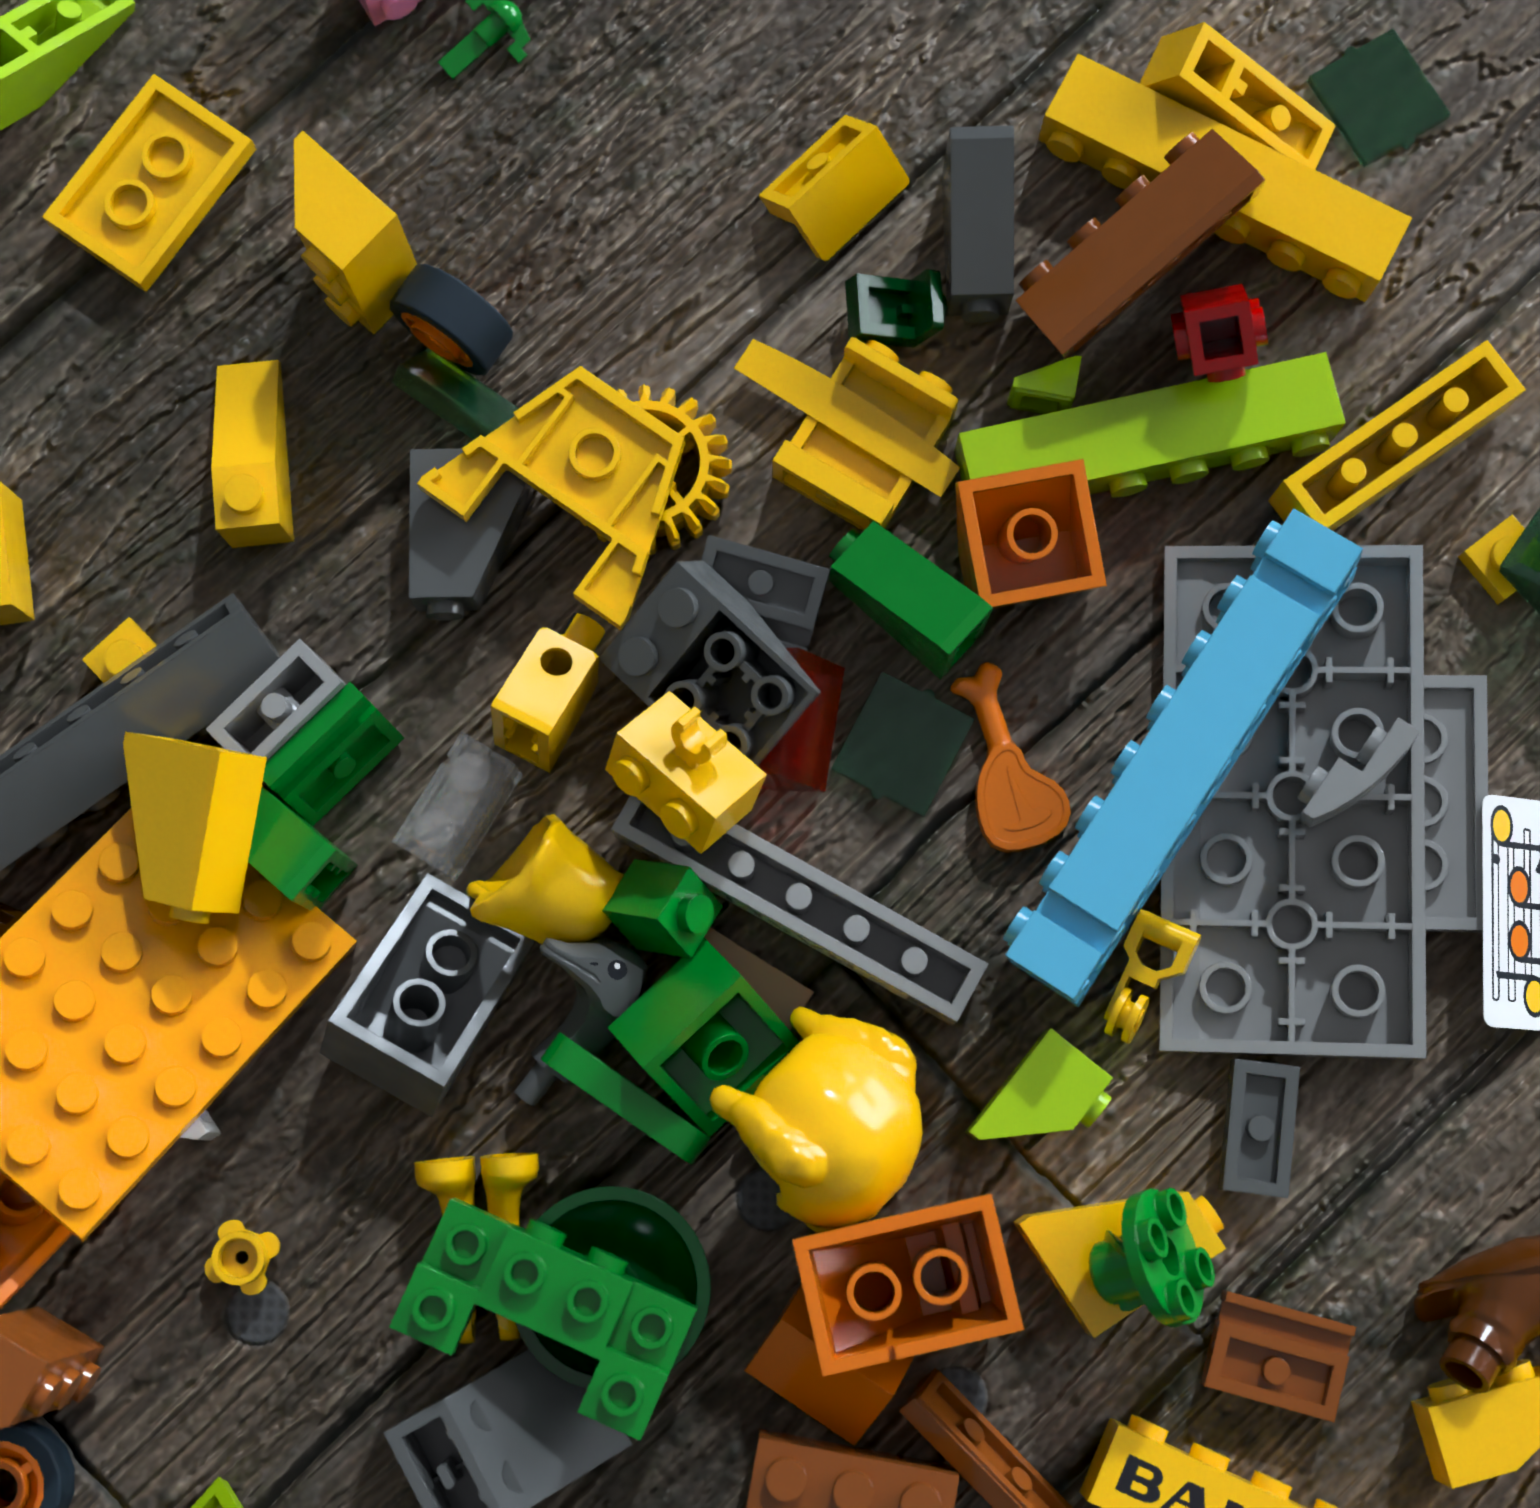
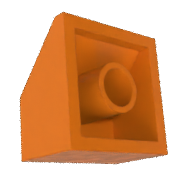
[956,459,1107,608]

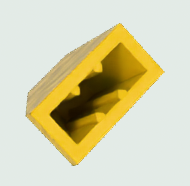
[123,732,267,923]
[1013,1191,1227,1338]

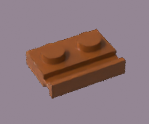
[1200,1290,1356,1422]

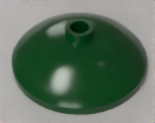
[515,1186,711,1389]

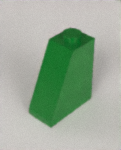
[829,521,993,680]
[248,784,358,911]

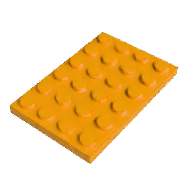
[0,808,357,1243]

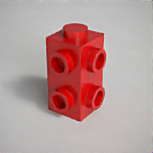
[1170,284,1268,382]

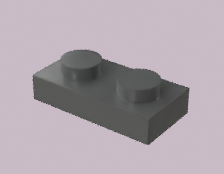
[1218,1059,1300,1198]

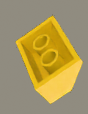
[294,130,417,334]

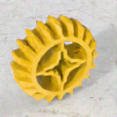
[580,384,732,555]

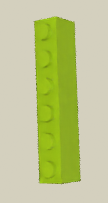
[954,352,1346,497]

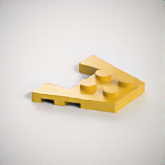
[417,366,685,631]

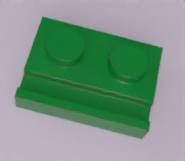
[263,682,405,826]

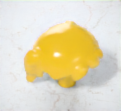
[710,1006,923,1233]

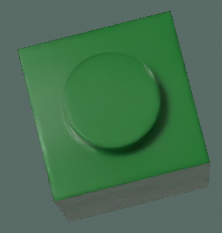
[602,859,723,959]

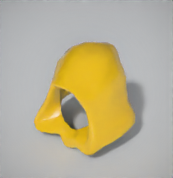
[466,814,625,945]

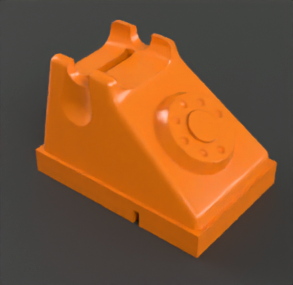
[792,1193,1024,1377]

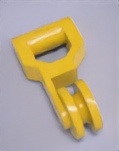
[1104,909,1201,1044]

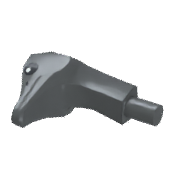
[514,937,648,1107]

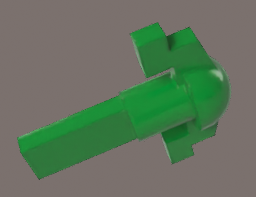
[438,0,531,80]

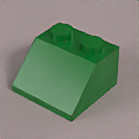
[607,938,800,1137]

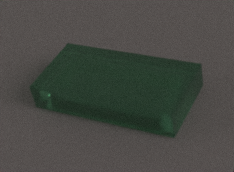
[392,348,519,439]

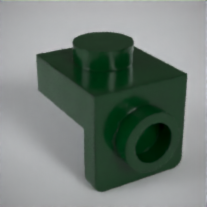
[845,269,947,348]

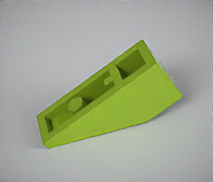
[0,0,135,131]

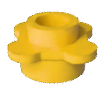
[204,1219,281,1295]

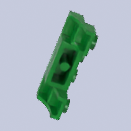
[389,1198,699,1441]

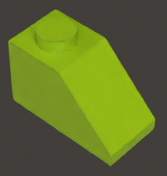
[965,1028,1113,1140]

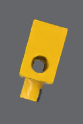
[491,613,605,773]

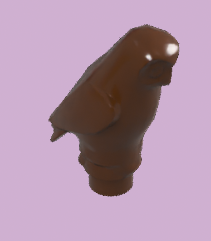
[1413,1234,1540,1393]

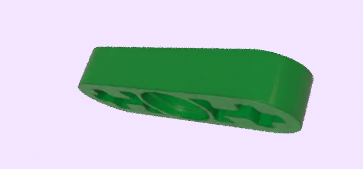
[540,1032,711,1165]

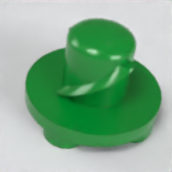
[1089,1188,1215,1328]

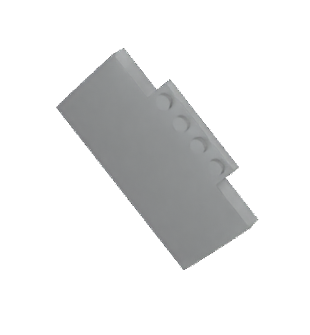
[1159,545,1488,1060]

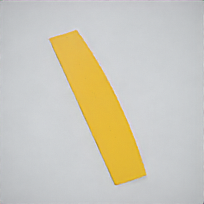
[734,339,960,497]

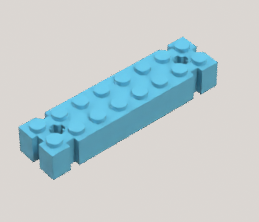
[1003,508,1363,1007]

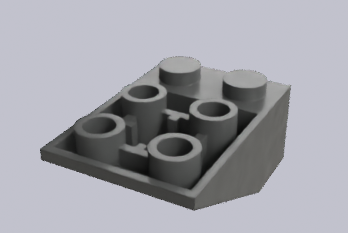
[599,560,821,766]
[383,1349,633,1508]

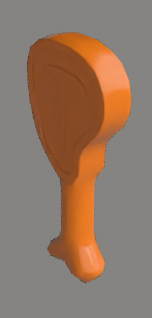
[950,662,1071,853]

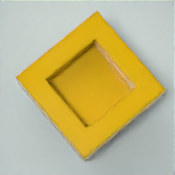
[1458,514,1540,605]
[82,617,157,683]

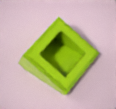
[1007,356,1082,414]

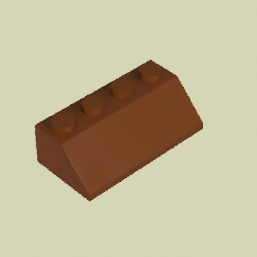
[1015,129,1265,359]

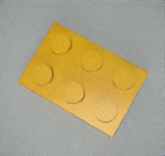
[42,74,257,292]

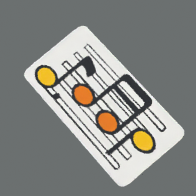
[1482,795,1540,1031]

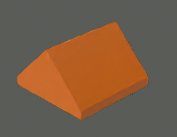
[744,1282,914,1446]

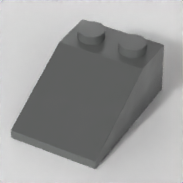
[319,873,536,1117]

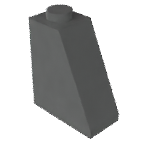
[942,125,1014,323]
[409,448,536,621]

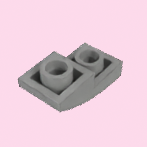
[1297,717,1421,827]

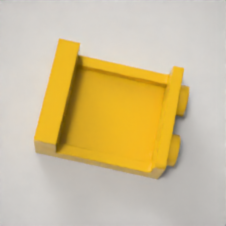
[772,337,959,531]

